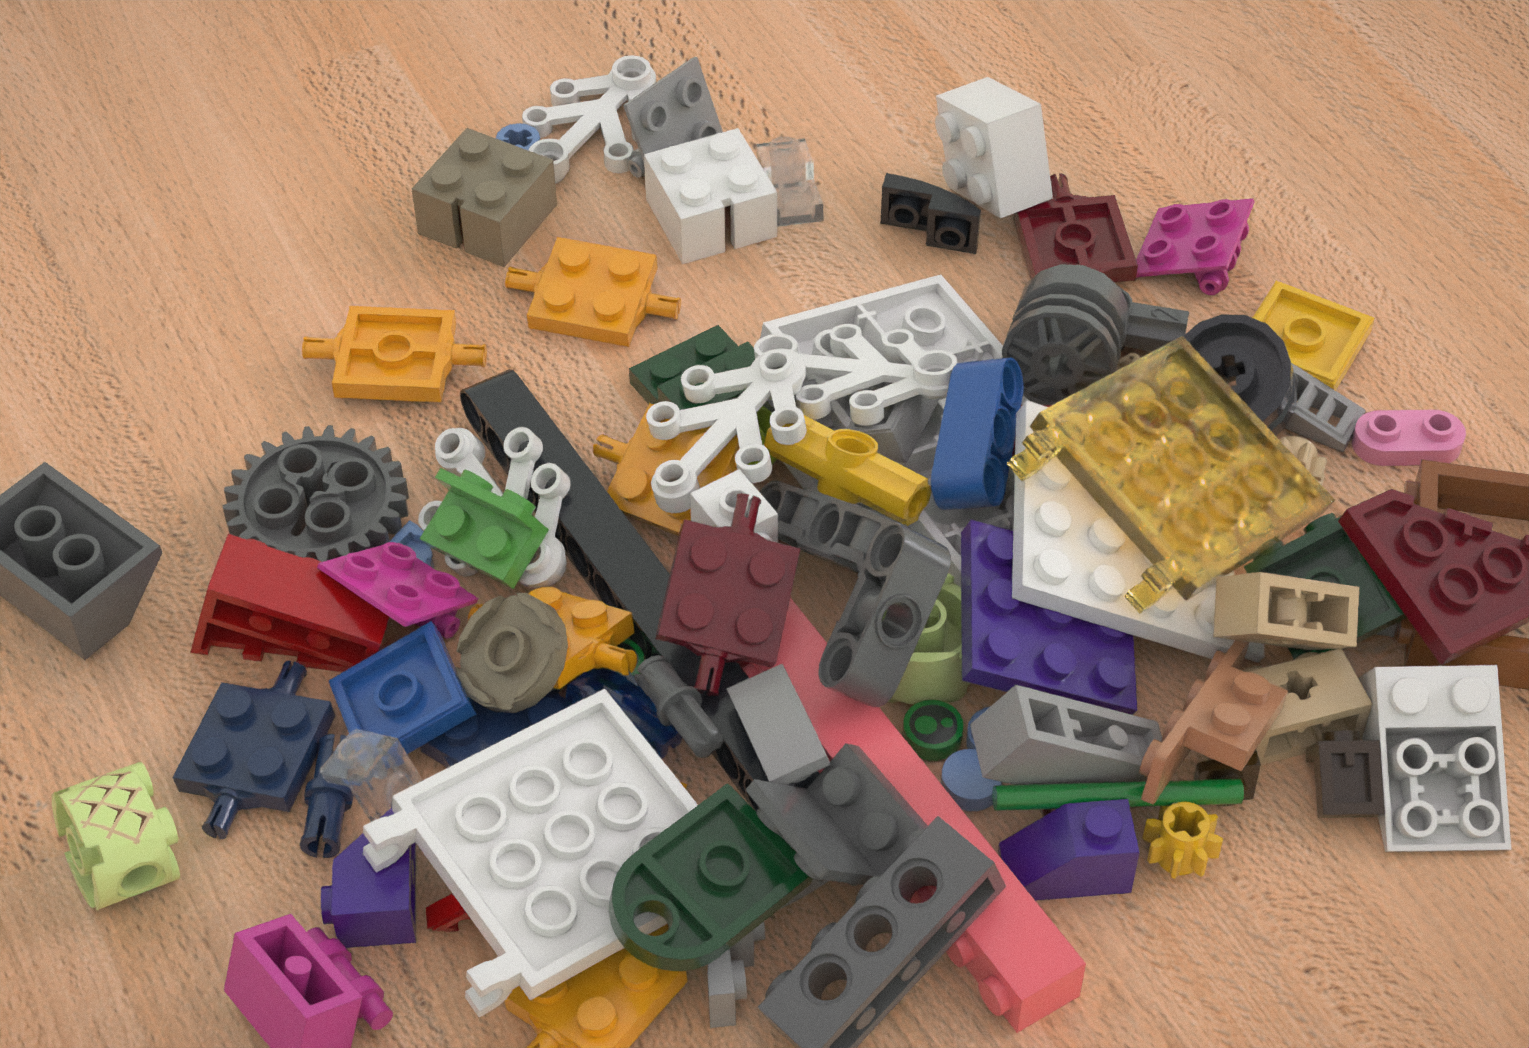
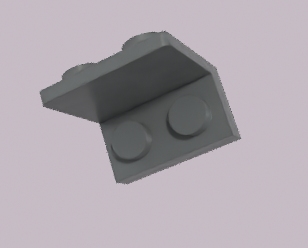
[746,743,928,886]

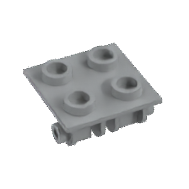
[623,57,723,178]

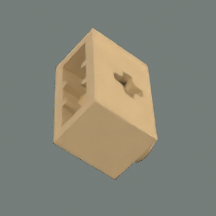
[1213,572,1359,650]
[1243,648,1372,765]

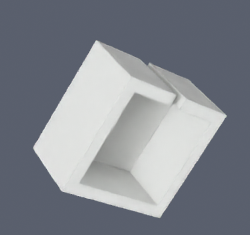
[935,77,1053,218]
[644,128,777,264]

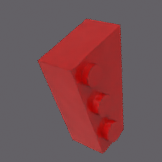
[190,534,389,672]

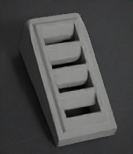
[1285,363,1366,452]

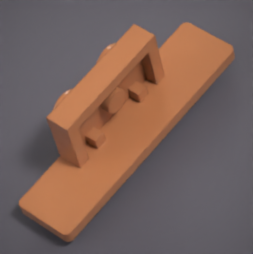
[1139,640,1288,805]

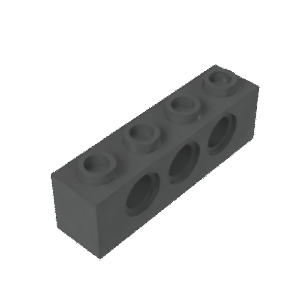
[758,816,1006,1048]

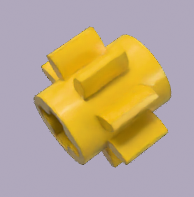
[1142,802,1223,879]

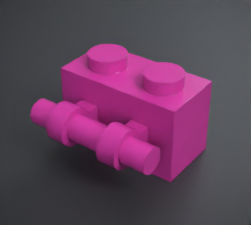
[224,914,393,1048]

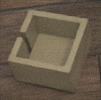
[412,128,557,267]

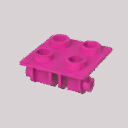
[1136,198,1255,295]
[317,542,479,639]

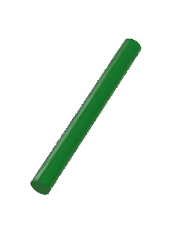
[992,779,1244,811]

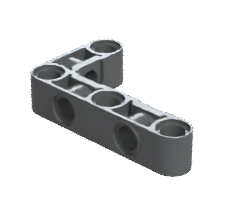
[759,480,951,708]

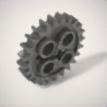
[222,425,409,562]

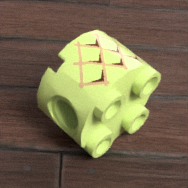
[52,762,180,910]

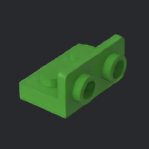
[420,468,549,589]

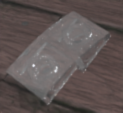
[756,137,824,227]

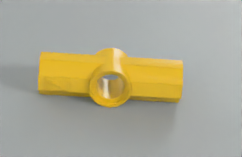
[764,415,932,526]

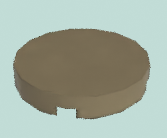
[456,593,568,713]

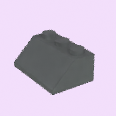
[0,462,162,660]

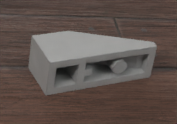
[970,685,1162,785]

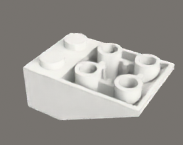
[1358,665,1511,852]

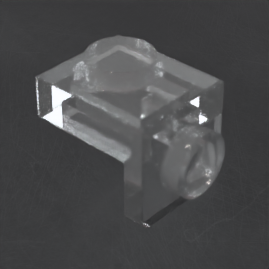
[320,729,423,822]

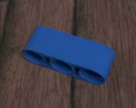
[931,358,1024,510]

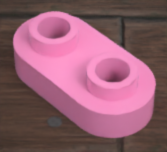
[1352,410,1466,466]

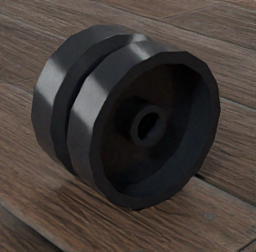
[1168,314,1298,451]

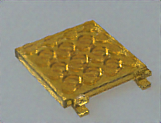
[1007,336,1335,614]

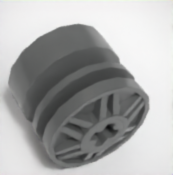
[1002,264,1129,406]

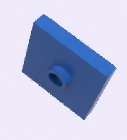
[328,621,476,775]

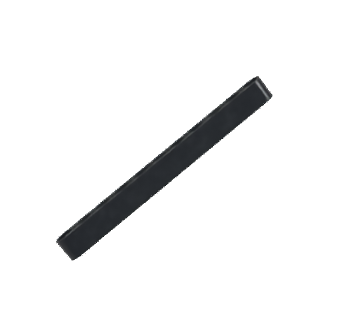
[460,369,819,812]

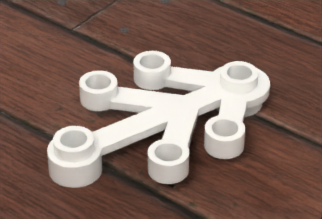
[522,55,656,184]
[754,324,957,426]
[646,348,807,513]
[418,427,570,588]

